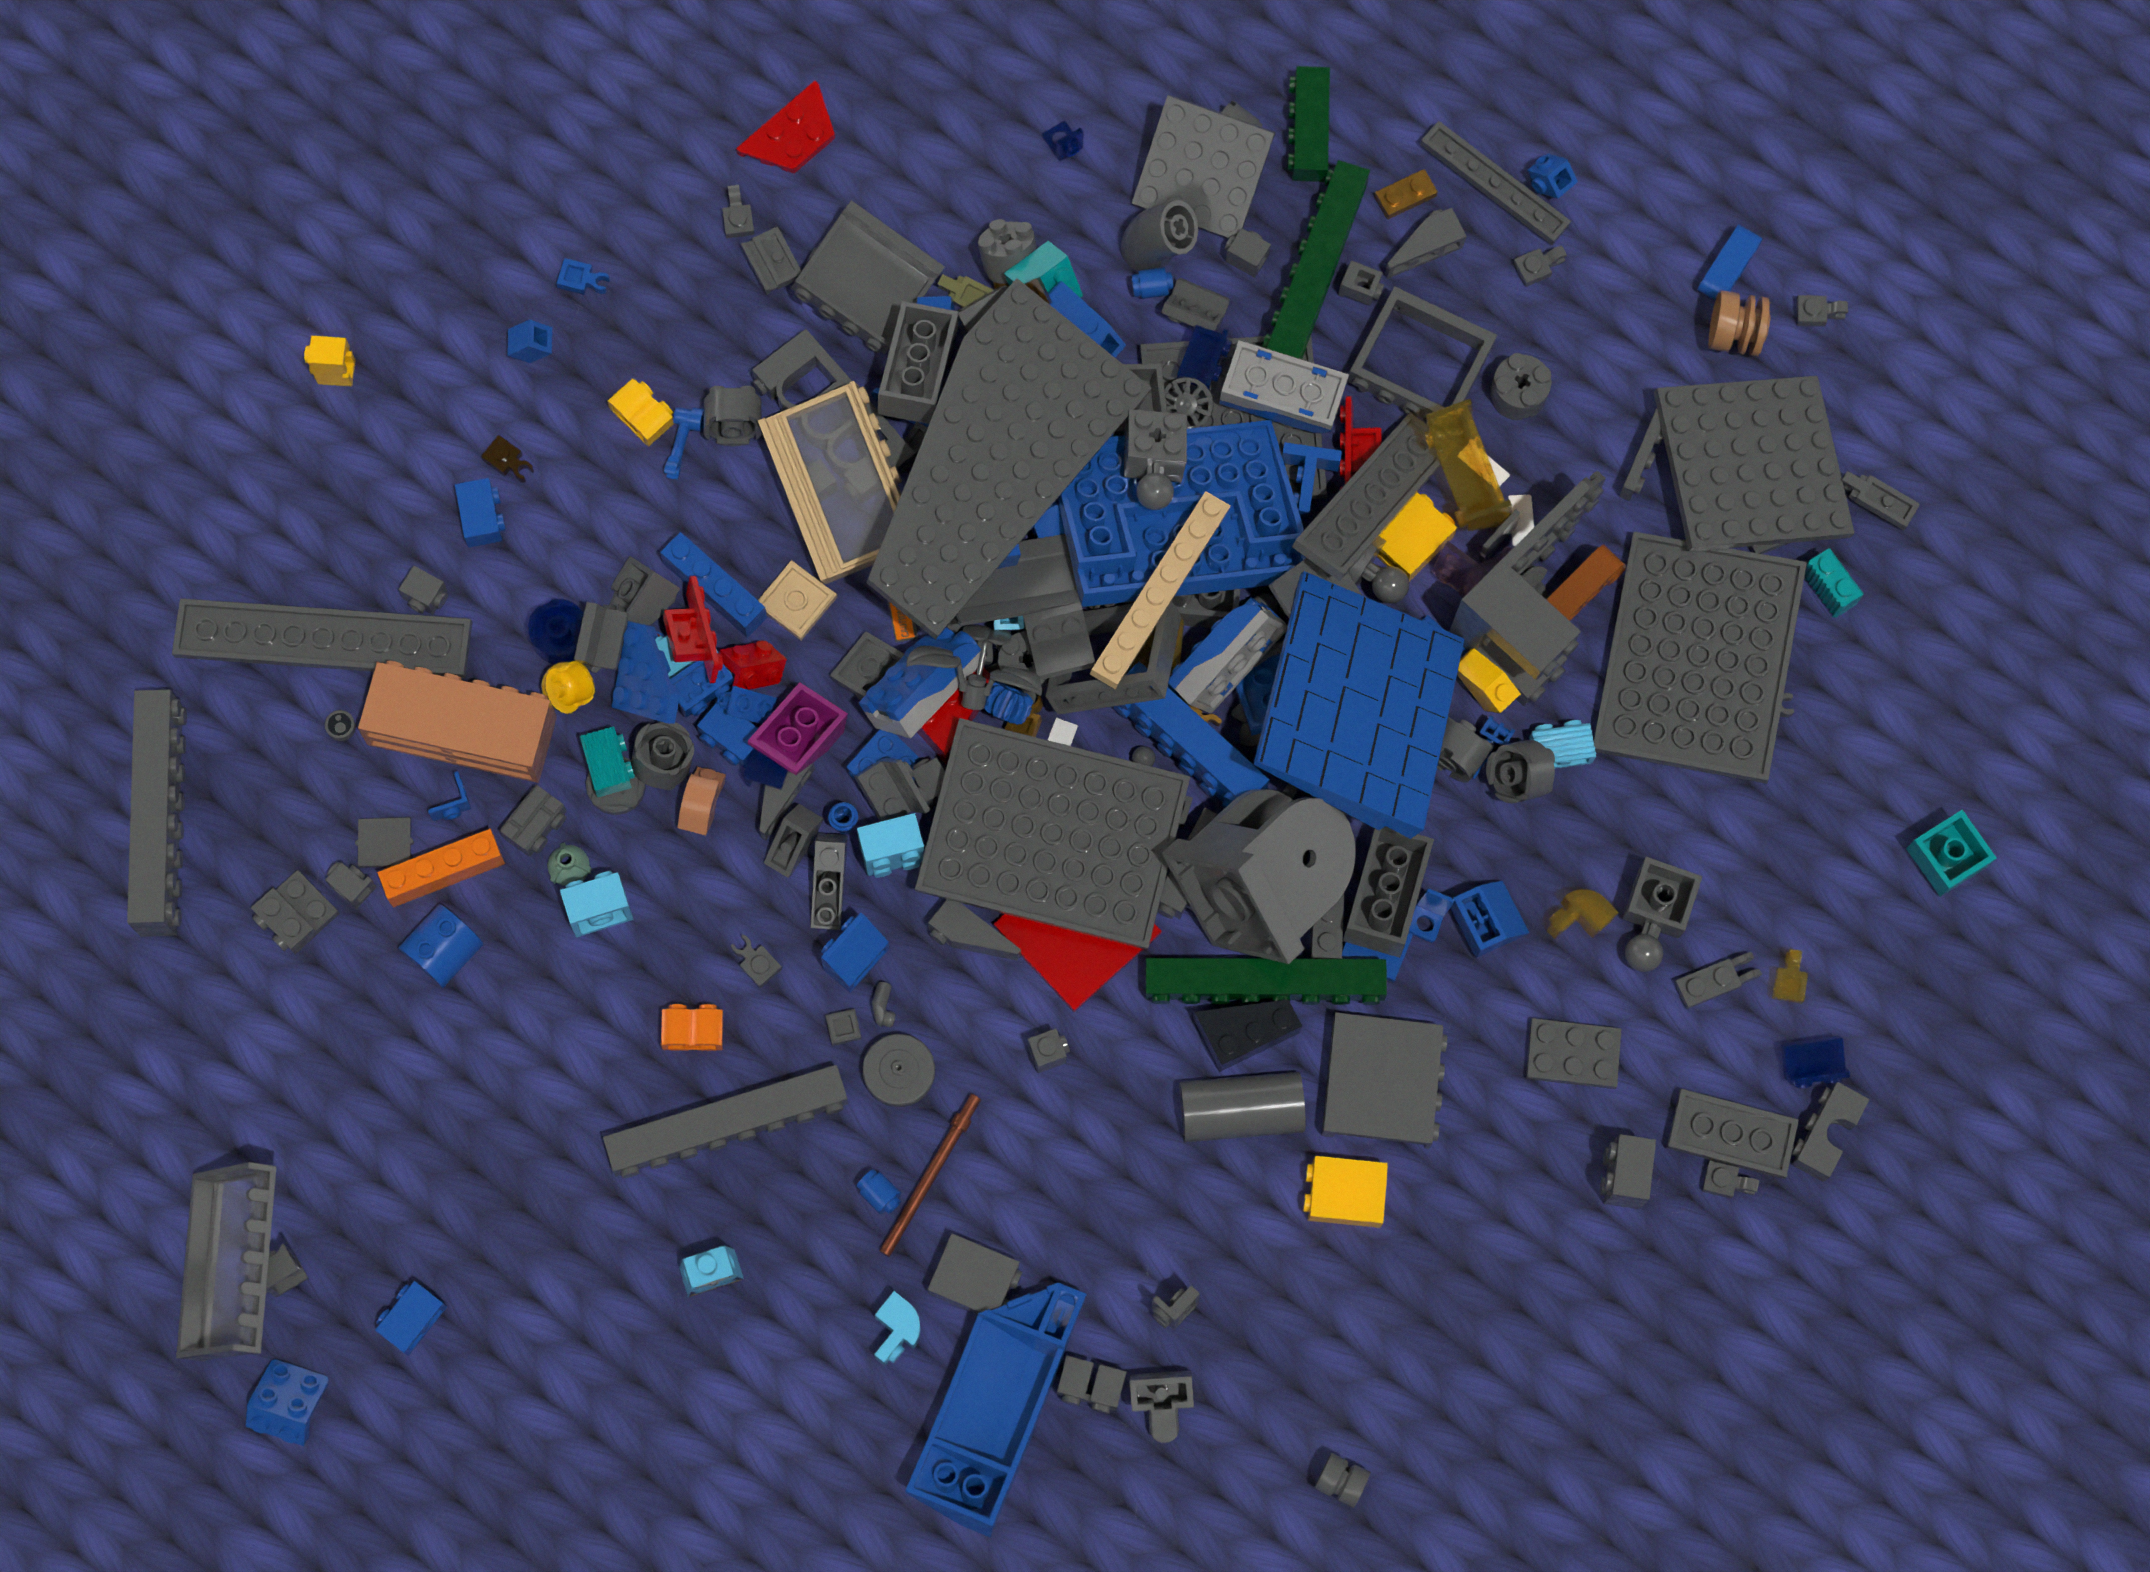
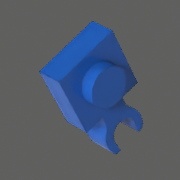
[556,258,610,295]

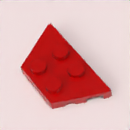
[736,80,835,174]

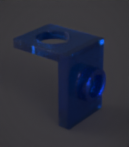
[1042,121,1084,162]
[743,750,789,790]

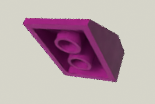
[747,682,848,775]

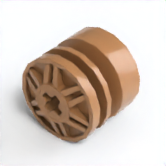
[1708,290,1770,357]

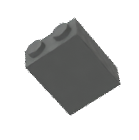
[928,1234,1023,1315]

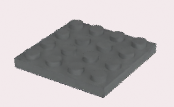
[1132,94,1276,238]

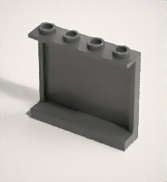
[791,200,945,354]
[1321,1013,1447,1149]

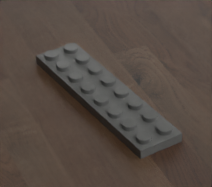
[1292,413,1456,581]

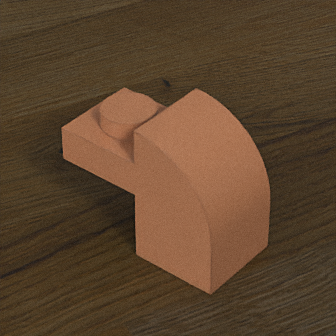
[678,767,726,836]

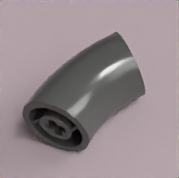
[1121,200,1198,271]

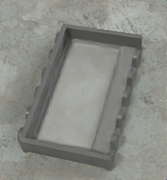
[176,1162,276,1361]

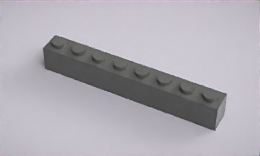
[603,1065,848,1178]

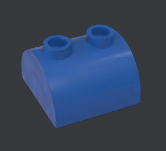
[398,904,484,988]

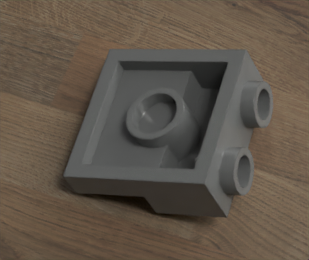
[830,632,905,700]
[251,870,340,954]

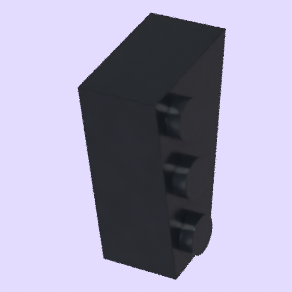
[1193,1000,1302,1072]

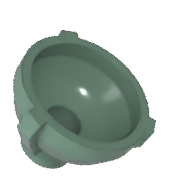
[548,843,592,886]

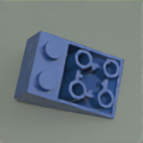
[1048,281,1126,358]

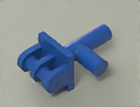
[1473,715,1516,779]

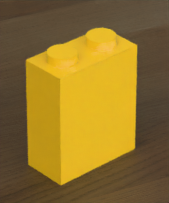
[1377,492,1457,582]
[1303,1156,1388,1228]

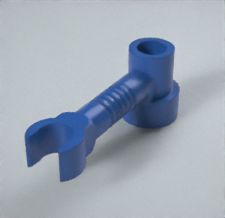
[664,407,704,480]

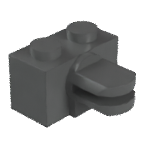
[1130,1371,1194,1443]

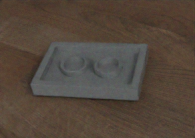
[1526,1018,1621,1089]

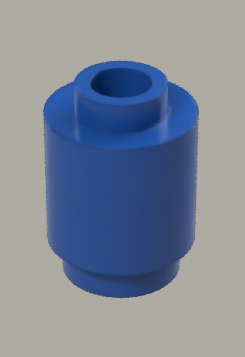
[1132,267,1174,299]
[856,1169,901,1214]

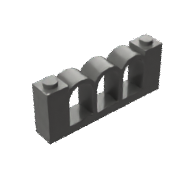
[752,329,916,505]

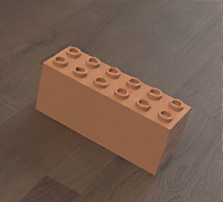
[358,661,557,783]

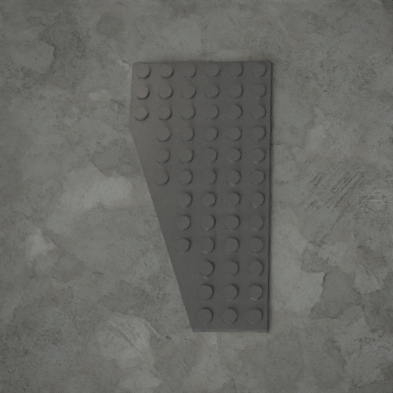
[866,278,1152,639]

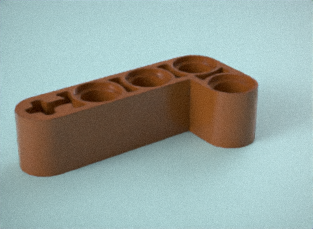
[1546,544,1627,621]

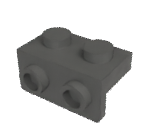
[1161,278,1230,335]

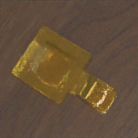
[1772,949,1808,1004]

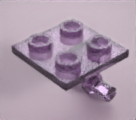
[1431,541,1512,598]

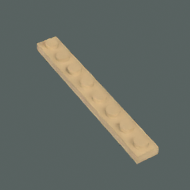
[1090,491,1230,690]

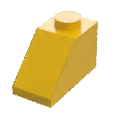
[1457,648,1521,713]

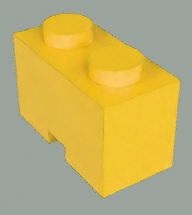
[304,336,355,387]

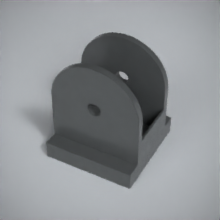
[1162,789,1355,964]

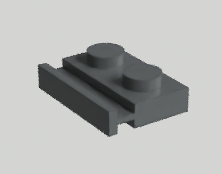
[741,226,802,295]

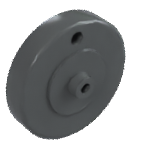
[863,1034,935,1107]

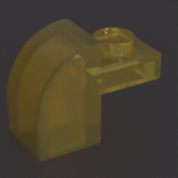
[1547,889,1619,939]

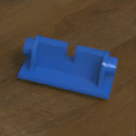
[717,686,777,724]

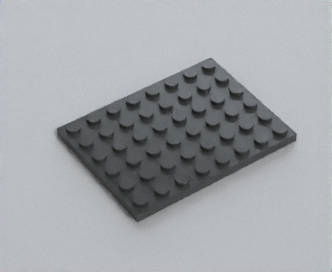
[1594,532,1807,784]
[915,718,1191,950]

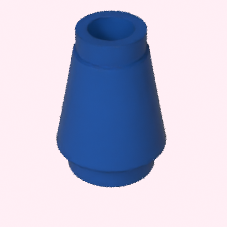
[828,802,858,834]

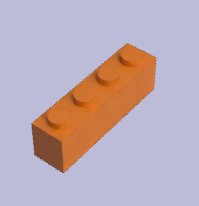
[377,828,505,908]

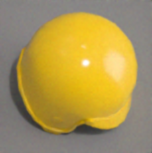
[541,661,595,714]

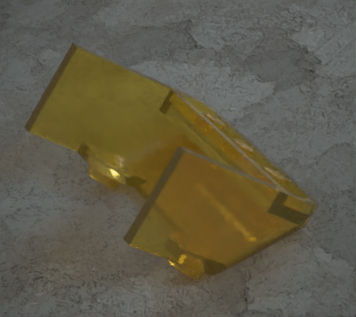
[1424,399,1512,531]

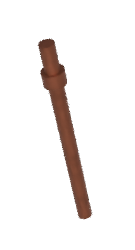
[879,1094,981,1257]

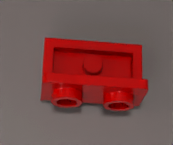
[719,641,787,690]

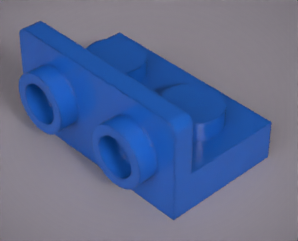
[670,661,734,718]

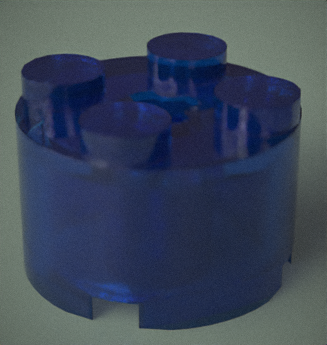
[528,599,584,665]

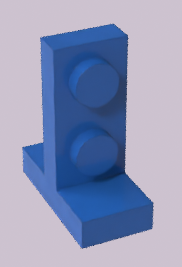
[1282,442,1342,522]

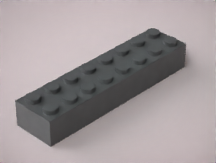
[127,689,187,937]

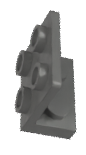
[1023,602,1095,680]
[854,758,930,822]

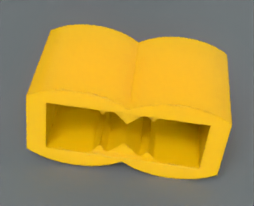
[608,378,674,447]

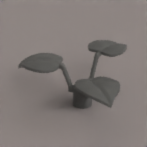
[906,625,1042,710]

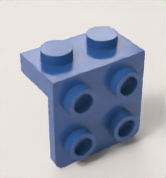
[246,1359,329,1446]

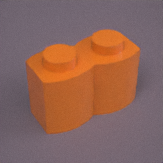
[661,1004,723,1051]

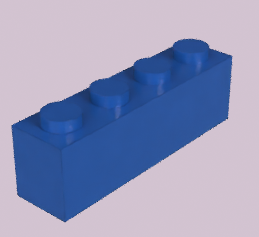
[660,532,767,638]

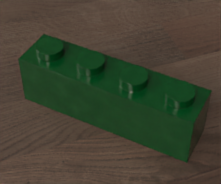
[1287,66,1330,182]

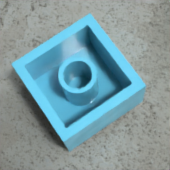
[857,813,924,878]
[560,871,634,938]

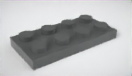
[1667,1089,1799,1179]

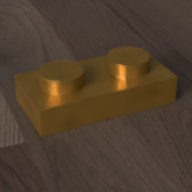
[1374,169,1438,220]

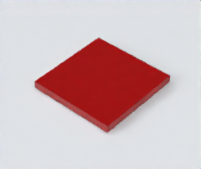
[993,914,1162,1012]

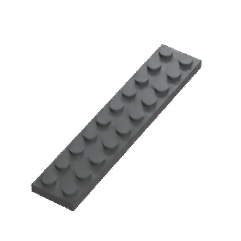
[172,598,473,678]

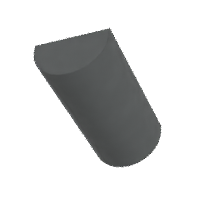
[1179,1072,1306,1143]

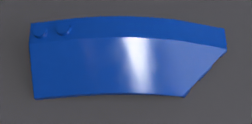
[905,1283,1087,1538]

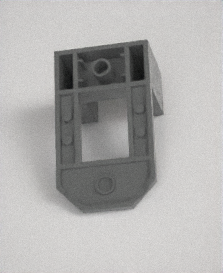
[1449,471,1606,706]

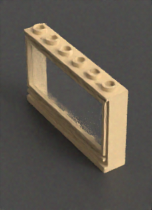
[758,381,902,585]

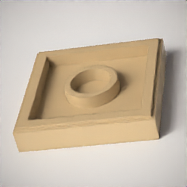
[758,560,837,641]

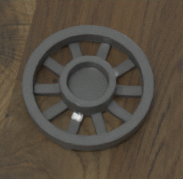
[1164,377,1213,429]

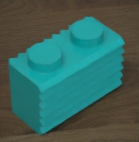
[1804,548,1864,618]
[580,727,635,798]

